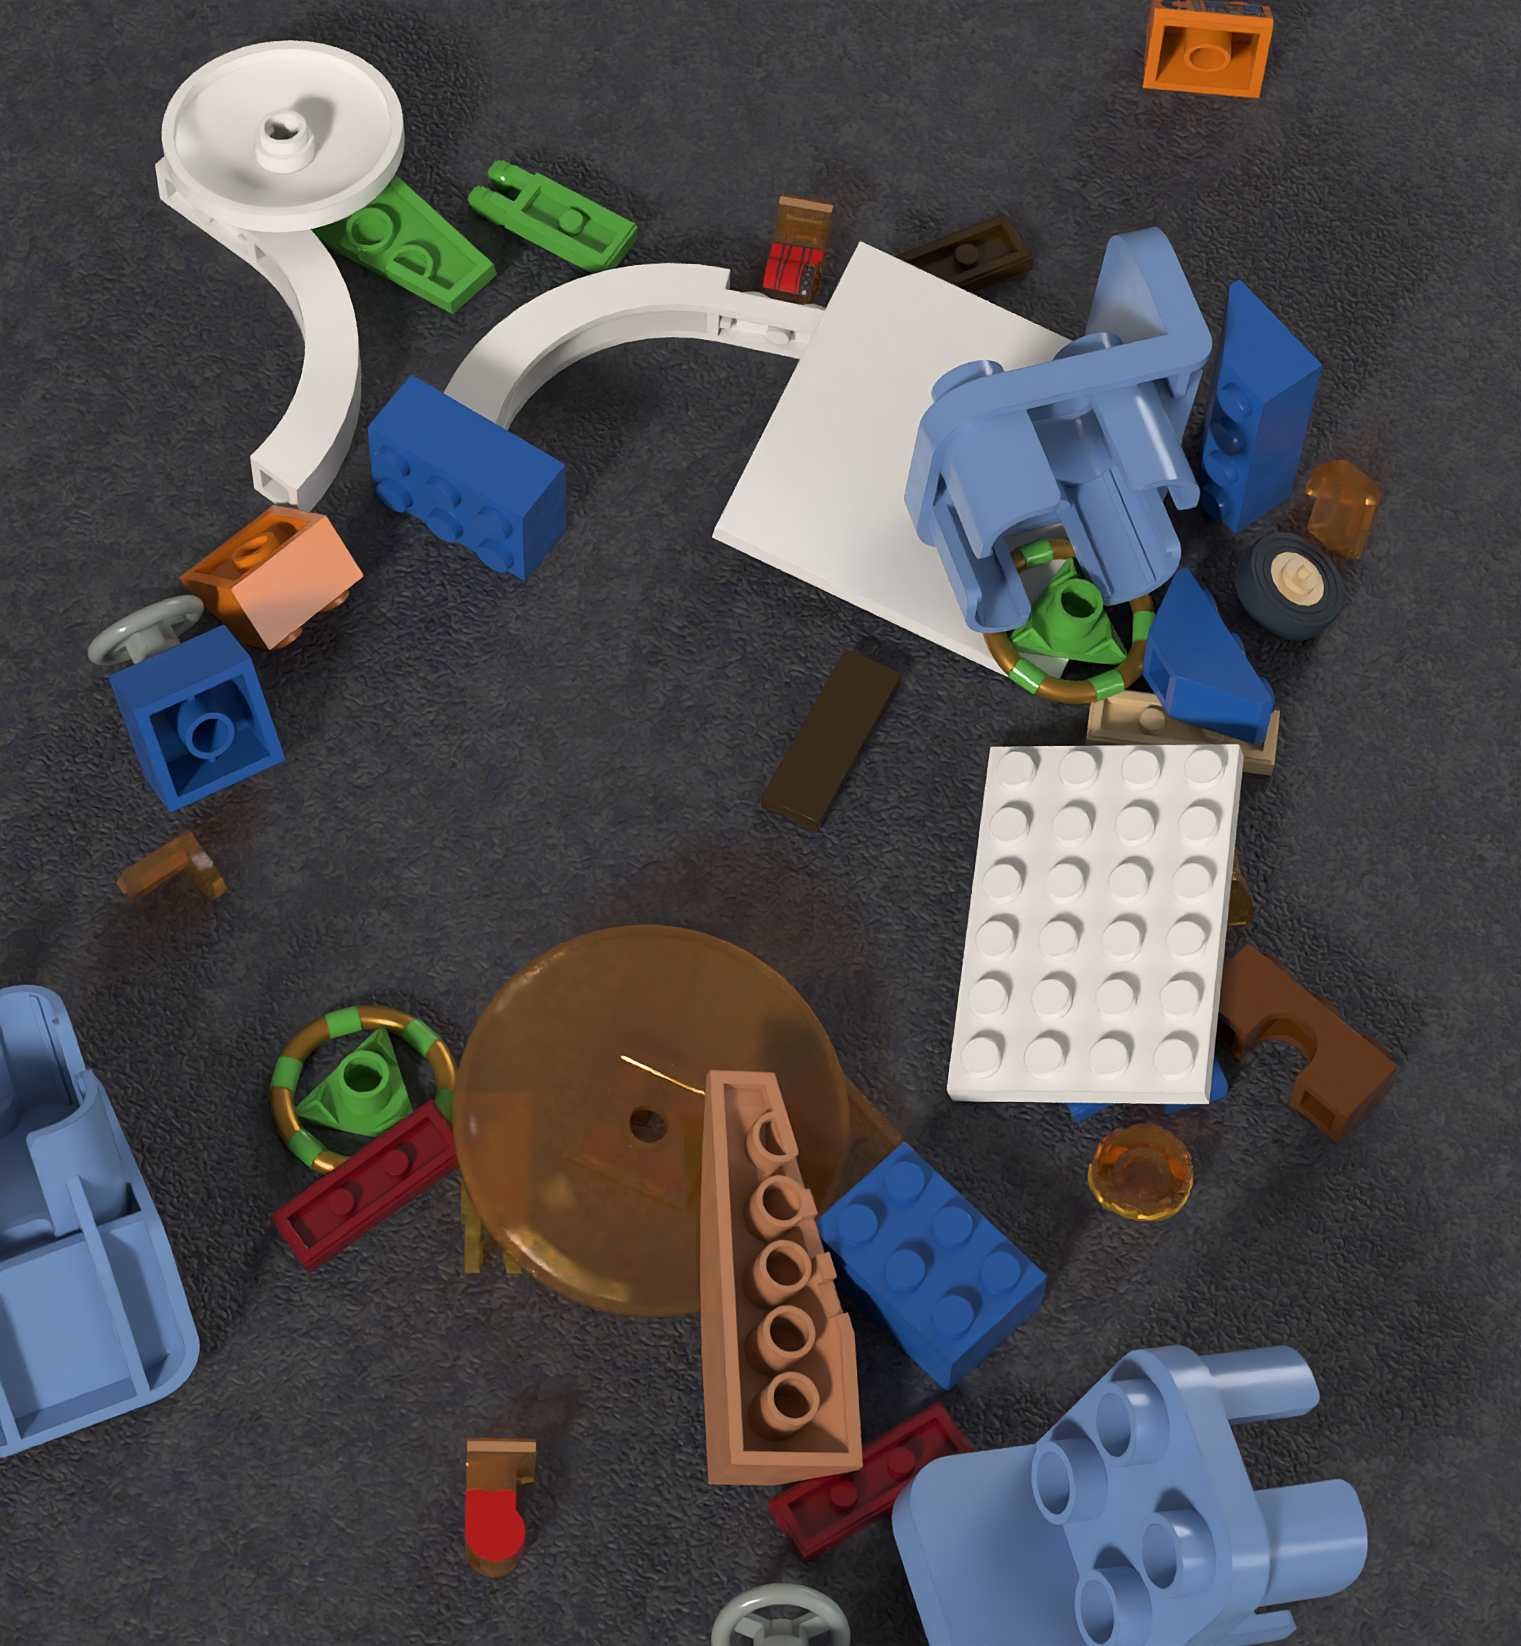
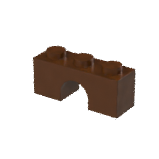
[1215,943,1397,1144]

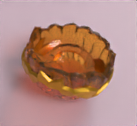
[1087,1123,1193,1221]

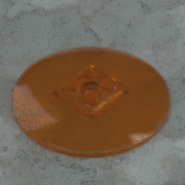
[452,925,850,1318]

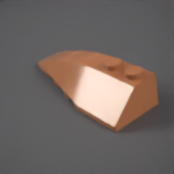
[700,1070,863,1485]

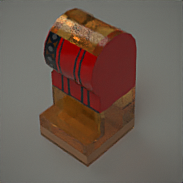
[762,194,834,305]
[465,1438,536,1577]

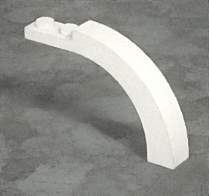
[155,157,361,512]
[444,263,826,430]

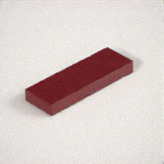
[269,1099,473,1273]
[768,1401,975,1564]

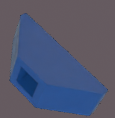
[1142,567,1275,745]

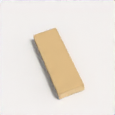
[1085,689,1280,776]

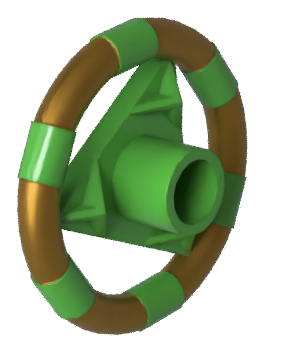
[982,537,1156,704]
[269,1005,462,1175]

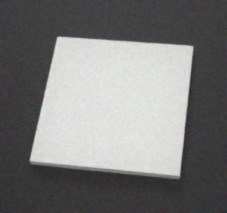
[712,241,1080,679]

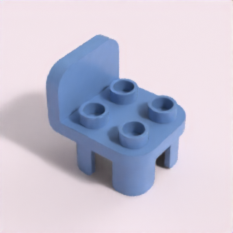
[904,227,1212,633]
[0,985,200,1458]
[892,1345,1368,1646]

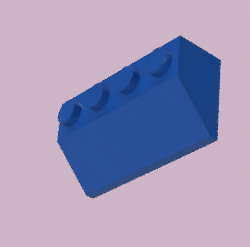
[1197,279,1322,535]

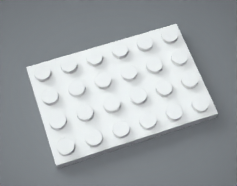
[947,744,1244,1104]

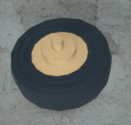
[1235,532,1344,641]

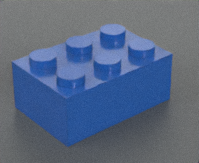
[368,374,567,582]
[815,1141,1047,1393]

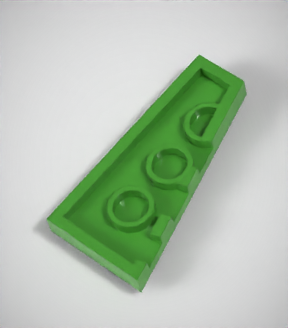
[311,174,497,314]

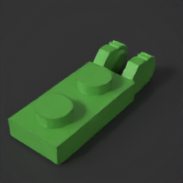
[467,159,638,274]

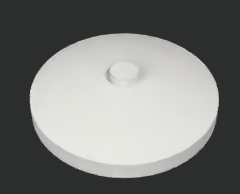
[162,40,404,233]

